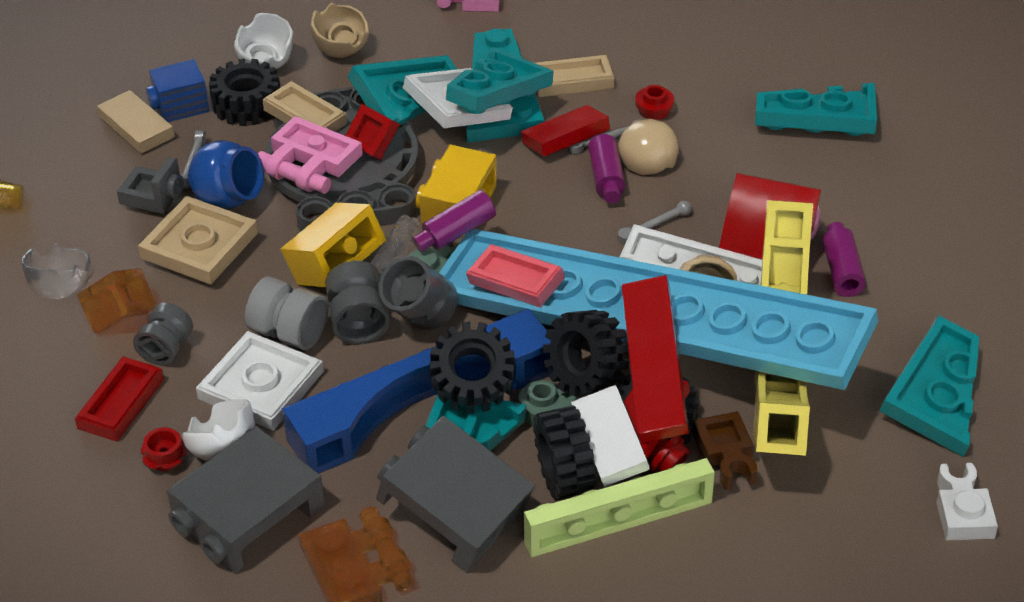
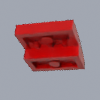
[719,173,822,260]

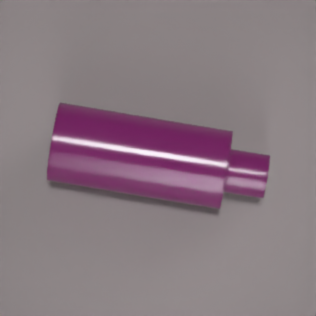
[588,134,625,204]
[412,190,496,252]
[823,222,866,297]

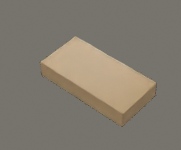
[536,55,614,97]
[263,81,348,132]
[97,90,175,154]

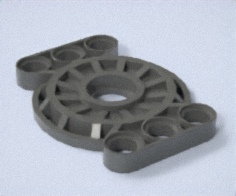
[265,87,419,232]

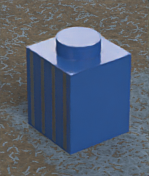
[146,59,210,122]

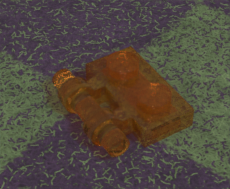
[299,506,414,602]

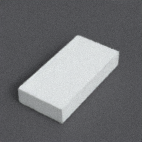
[571,385,650,487]

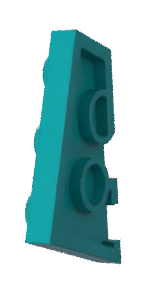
[446,47,554,114]
[348,55,457,126]
[755,83,877,136]
[879,315,980,457]

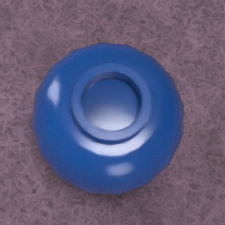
[188,140,264,210]

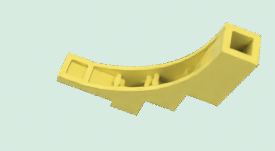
[752,200,813,456]

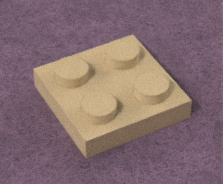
[138,196,258,285]

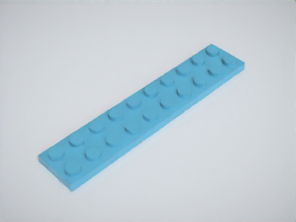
[439,229,878,390]

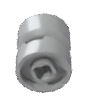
[244,276,329,350]

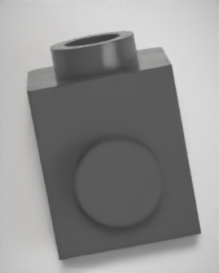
[117,157,184,214]

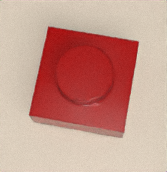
[345,104,400,160]

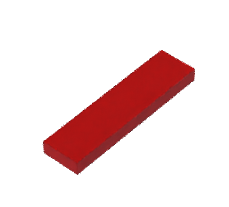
[622,275,689,443]

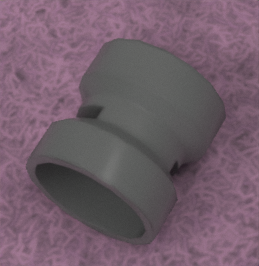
[133,302,193,365]

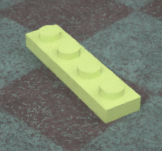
[524,458,715,558]

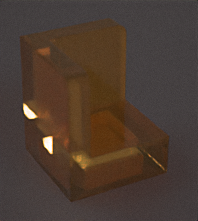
[77,268,157,333]

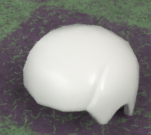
[234,13,294,69]
[182,399,255,461]

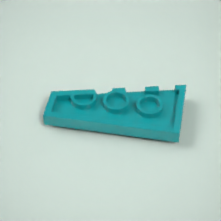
[467,28,544,143]

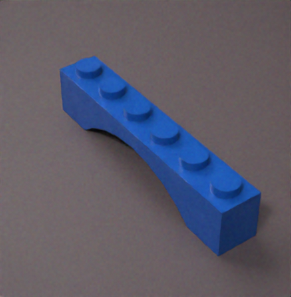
[282,308,554,474]

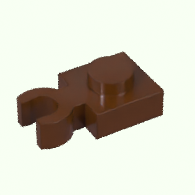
[692,411,757,490]

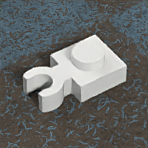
[936,463,998,540]

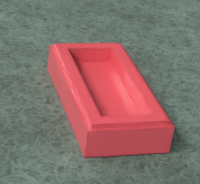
[466,244,565,308]

